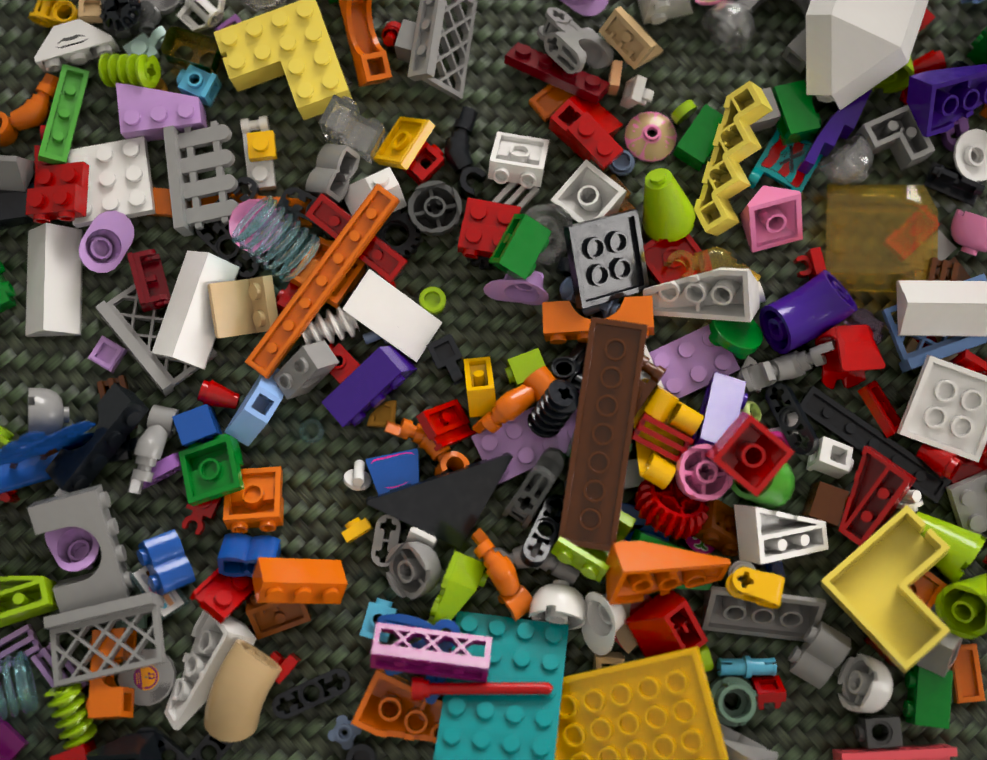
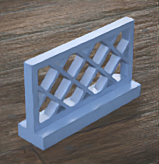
[881,274,987,373]

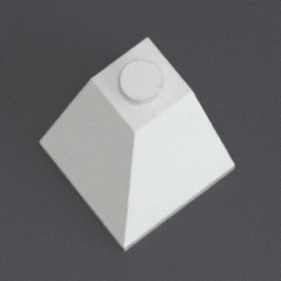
[343,167,407,216]

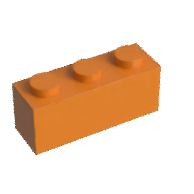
[252,557,348,604]

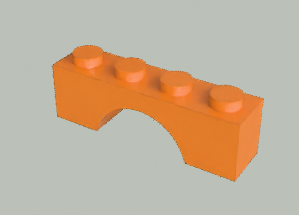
[338,0,392,87]
[542,295,654,344]

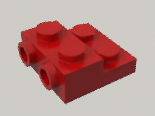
[25,162,89,224]
[458,197,521,259]

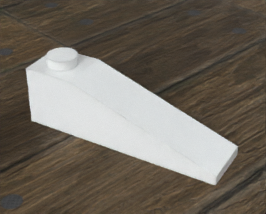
[643,268,760,322]
[164,610,256,731]

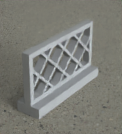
[407,0,478,100]
[95,283,218,397]
[43,592,166,688]

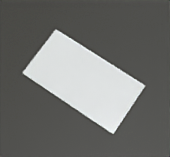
[343,269,442,362]

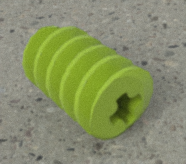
[98,53,161,89]
[44,683,97,750]

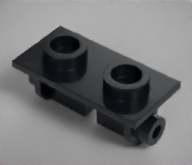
[923,161,985,206]

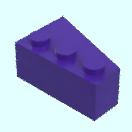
[321,345,417,427]

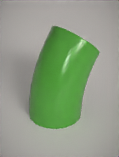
[731,462,795,510]

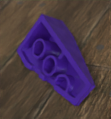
[907,64,987,137]

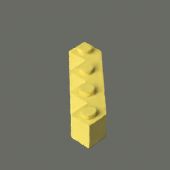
[694,81,773,236]

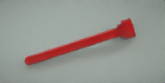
[411,677,553,701]

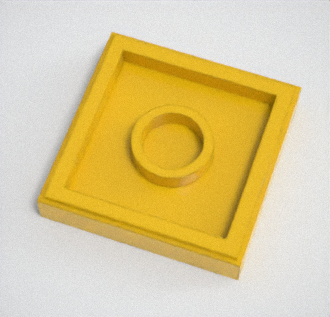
[373,116,435,170]

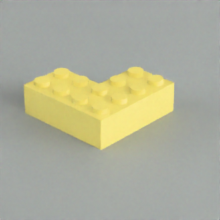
[213,0,354,120]
[821,505,951,674]

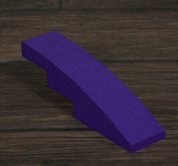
[798,89,872,175]

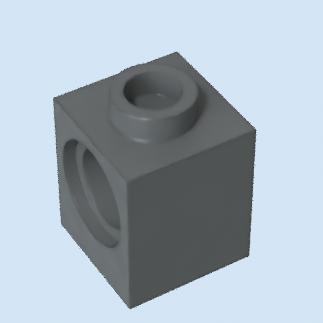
[854,714,903,749]

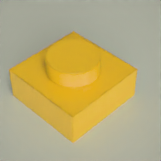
[246,130,277,162]
[341,517,373,543]

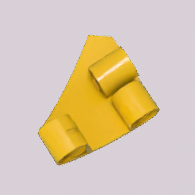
[633,378,704,490]

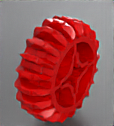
[634,475,709,540]

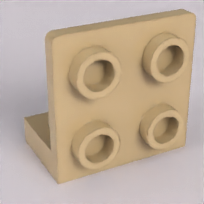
[599,6,663,69]
[207,275,278,339]

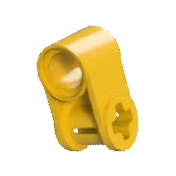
[28,0,79,28]
[725,567,785,609]

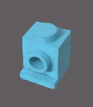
[177,64,222,107]
[359,598,398,643]

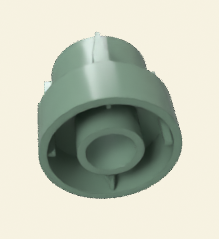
[709,676,757,727]

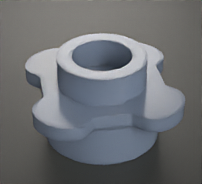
[328,715,362,750]

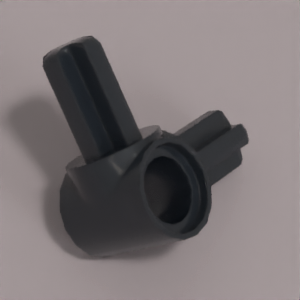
[551,342,587,392]

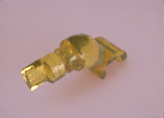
[663,246,761,282]

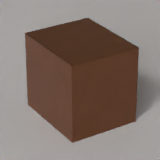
[801,481,849,528]

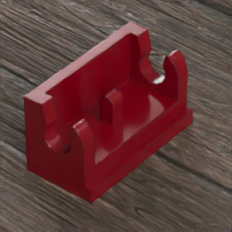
[127,249,171,312]

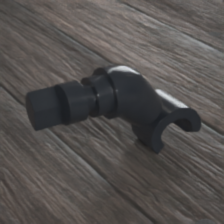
[444,106,487,200]

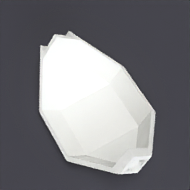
[806,0,929,110]

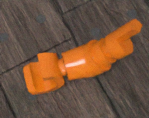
[0,73,59,147]
[472,366,557,434]
[384,418,470,475]
[471,528,533,622]

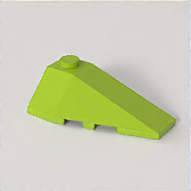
[419,551,488,640]

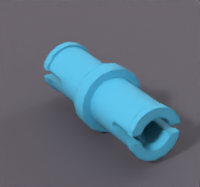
[717,655,777,679]

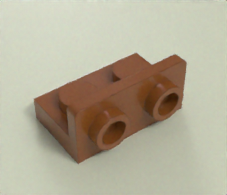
[695,499,739,556]
[246,593,311,640]

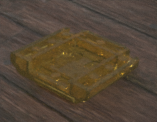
[825,184,938,292]

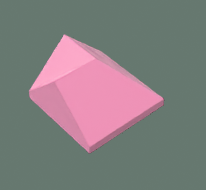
[739,185,803,253]

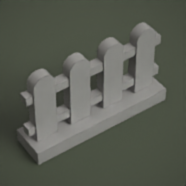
[163,121,239,237]

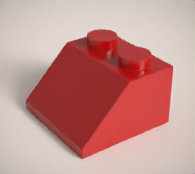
[705,412,795,497]

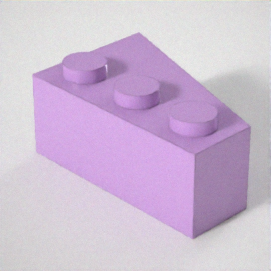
[115,82,207,142]

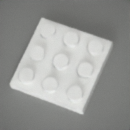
[67,136,156,228]
[897,355,987,463]

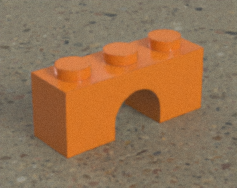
[86,628,137,720]

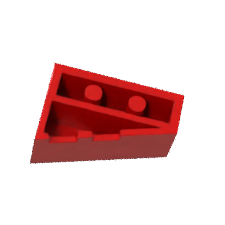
[838,445,917,546]

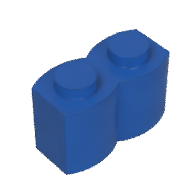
[137,529,196,596]
[217,533,281,577]

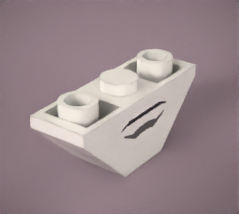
[34,19,120,73]

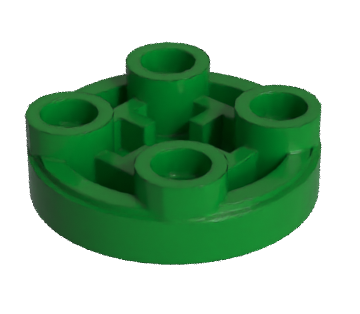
[709,319,763,359]

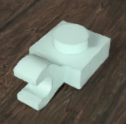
[122,26,166,59]

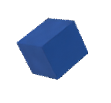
[172,404,222,448]

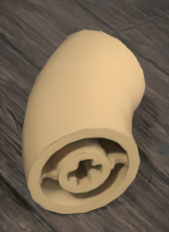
[204,639,282,742]

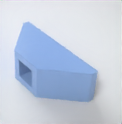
[224,368,284,447]

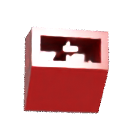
[549,95,623,161]
[624,590,708,658]

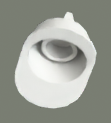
[582,591,626,656]

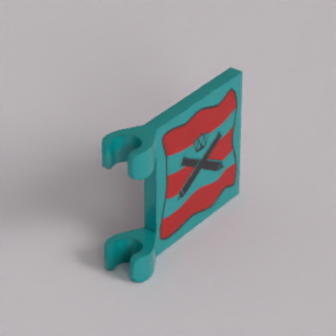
[747,129,823,193]

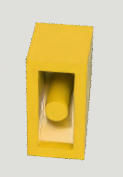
[463,356,496,417]

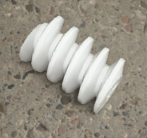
[302,306,360,345]

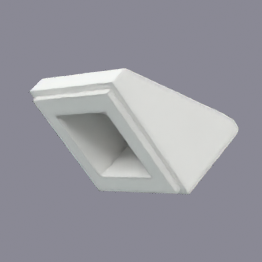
[406,527,437,549]

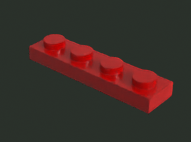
[305,193,408,283]

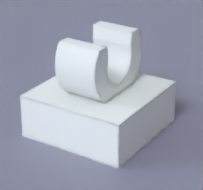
[620,74,654,109]

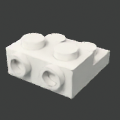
[488,132,549,188]

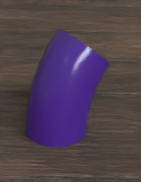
[759,270,858,354]

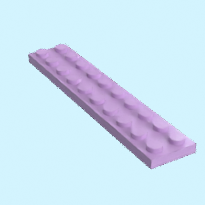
[471,324,740,486]

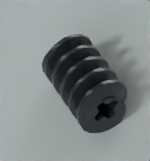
[527,379,579,438]

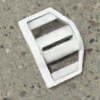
[176,0,226,33]

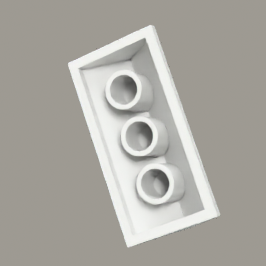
[25,223,84,337]
[151,251,240,370]
[896,280,987,337]

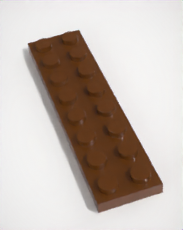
[558,317,648,551]

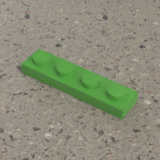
[38,64,90,165]

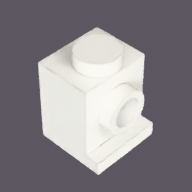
[806,436,854,479]

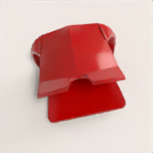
[815,324,886,389]

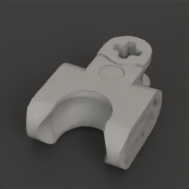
[537,7,614,74]

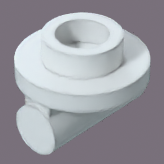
[343,460,371,491]
[896,489,923,512]

